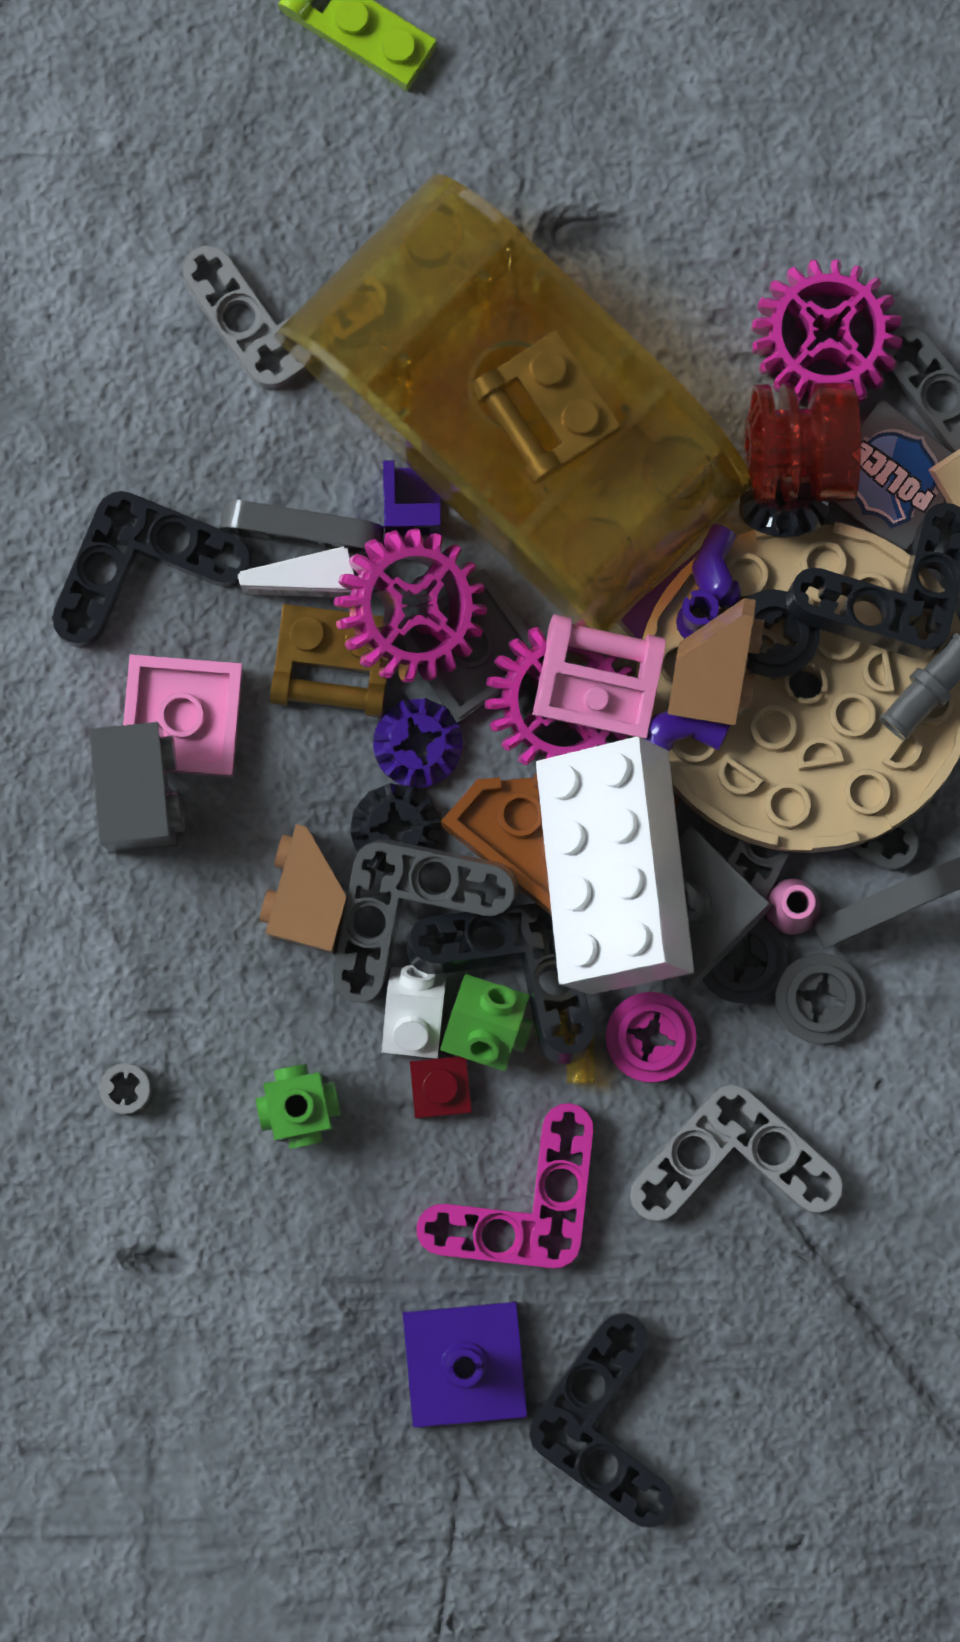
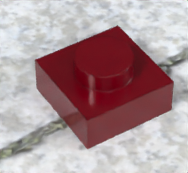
[410,1057,472,1118]

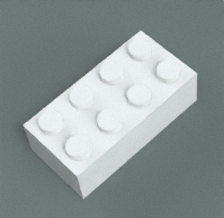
[536,736,694,995]

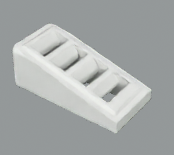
[237,546,354,598]

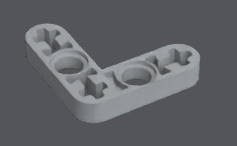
[183,246,387,389]
[629,1085,843,1221]

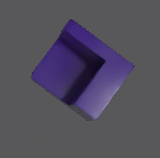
[383,460,441,536]

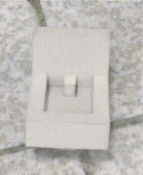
[381,965,447,1059]

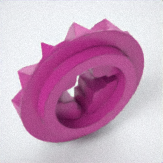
[606,992,696,1082]

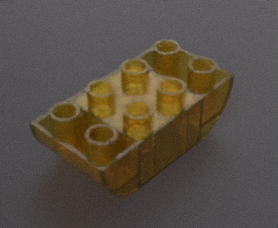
[274,174,752,632]

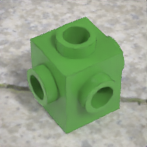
[440,974,534,1071]
[256,1064,341,1149]

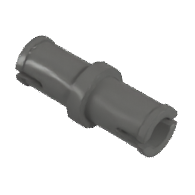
[879,633,960,741]

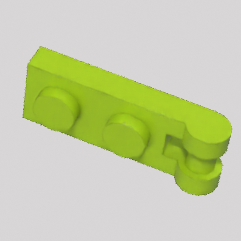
[277,0,437,91]

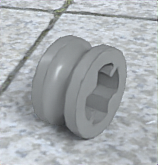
[99,1063,152,1115]

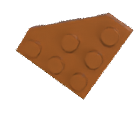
[441,774,680,916]

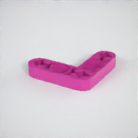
[416,1103,593,1268]

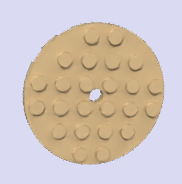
[636,522,960,853]

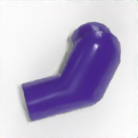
[692,524,742,609]
[643,710,731,752]

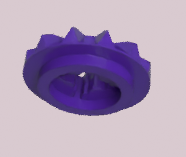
[373,698,463,788]

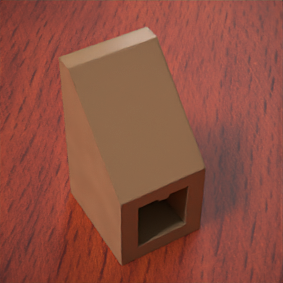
[668,598,764,725]
[259,824,347,955]

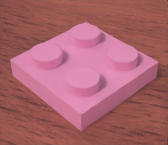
[123,654,243,777]

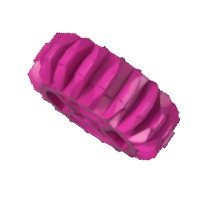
[751,259,902,410]
[334,529,487,683]
[485,624,633,765]

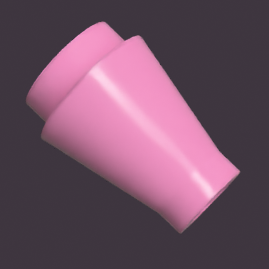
[766,879,820,935]

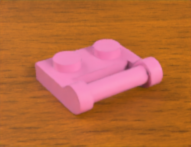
[532,614,666,738]

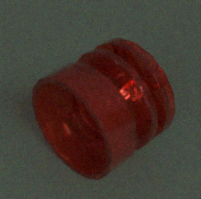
[744,381,861,504]

